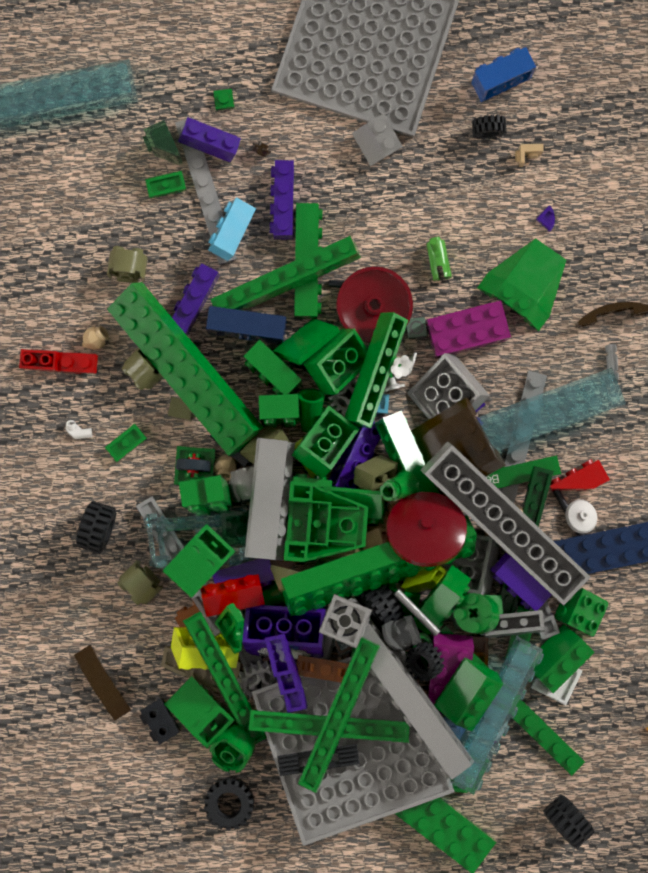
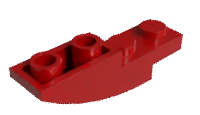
[19,349,98,374]

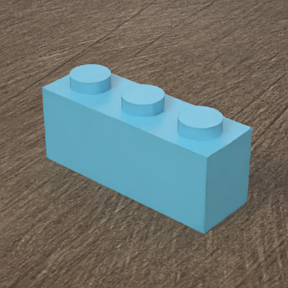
[208,197,256,261]

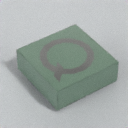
[406,317,427,339]

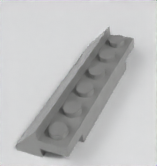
[244,438,295,561]

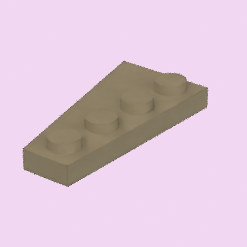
[161,646,241,693]

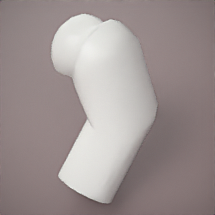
[65,420,92,439]

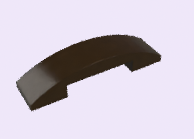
[575,302,648,328]
[74,644,131,721]

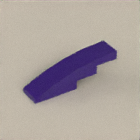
[265,633,308,713]

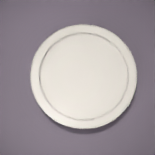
[565,500,597,534]

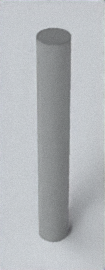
[393,589,440,636]

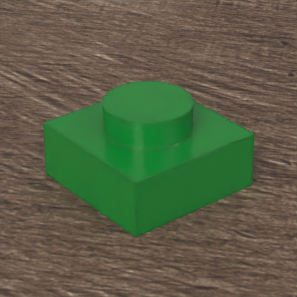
[213,89,234,111]

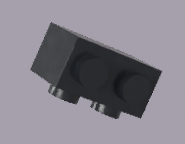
[139,697,181,745]

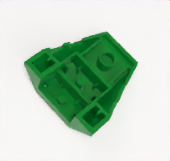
[477,238,566,331]
[284,481,368,562]

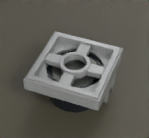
[319,594,372,648]

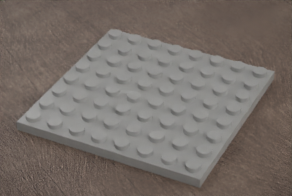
[271,0,459,138]
[252,649,455,846]

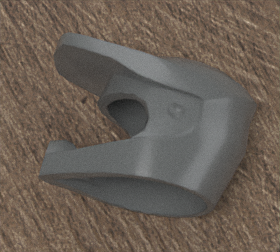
[382,615,421,651]

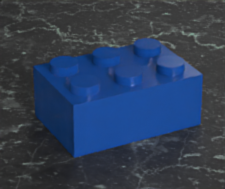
[471,47,536,102]

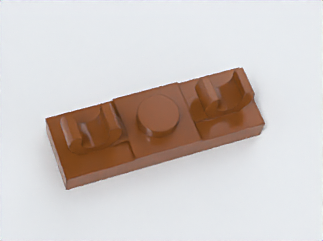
[297,655,349,683]

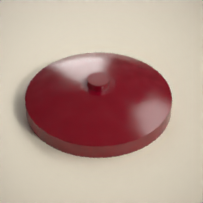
[336,266,413,343]
[387,492,467,567]

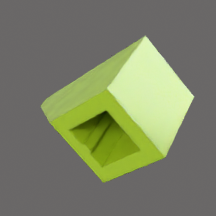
[401,565,447,593]

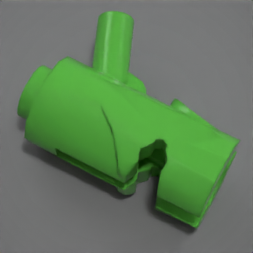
[426,237,452,282]

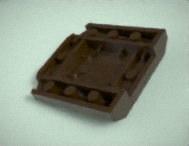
[411,397,506,498]

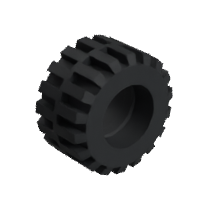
[76,501,116,554]
[354,585,404,635]
[204,777,254,830]
[543,794,595,849]

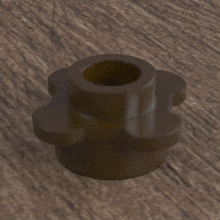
[252,141,271,157]

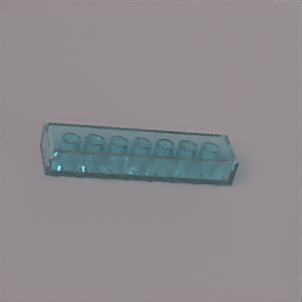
[0,59,139,129]
[477,368,626,452]
[450,635,544,795]

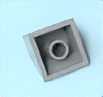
[352,113,403,166]

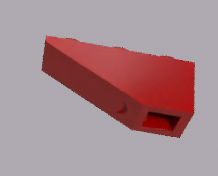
[549,459,610,491]

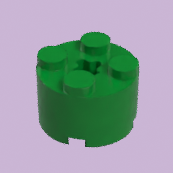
[453,593,500,634]
[210,724,256,773]

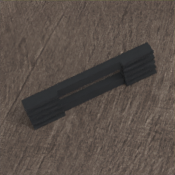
[277,744,360,776]

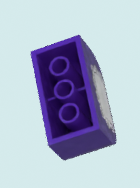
[242,605,326,659]

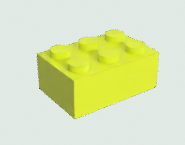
[171,627,239,670]

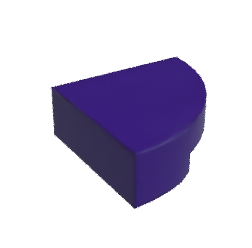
[536,205,555,232]

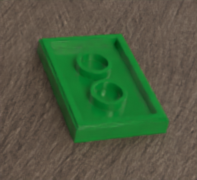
[273,318,340,365]

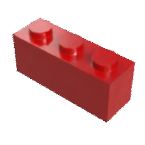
[201,574,265,617]

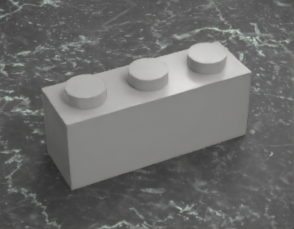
[485,610,545,638]

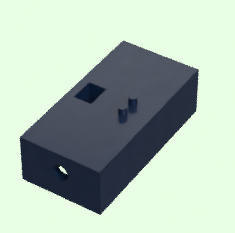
[206,306,287,344]

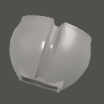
[229,465,254,503]

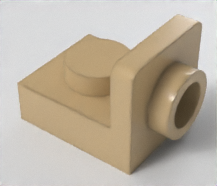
[515,144,543,167]

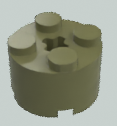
[107,246,148,283]
[122,348,163,390]
[117,560,164,605]

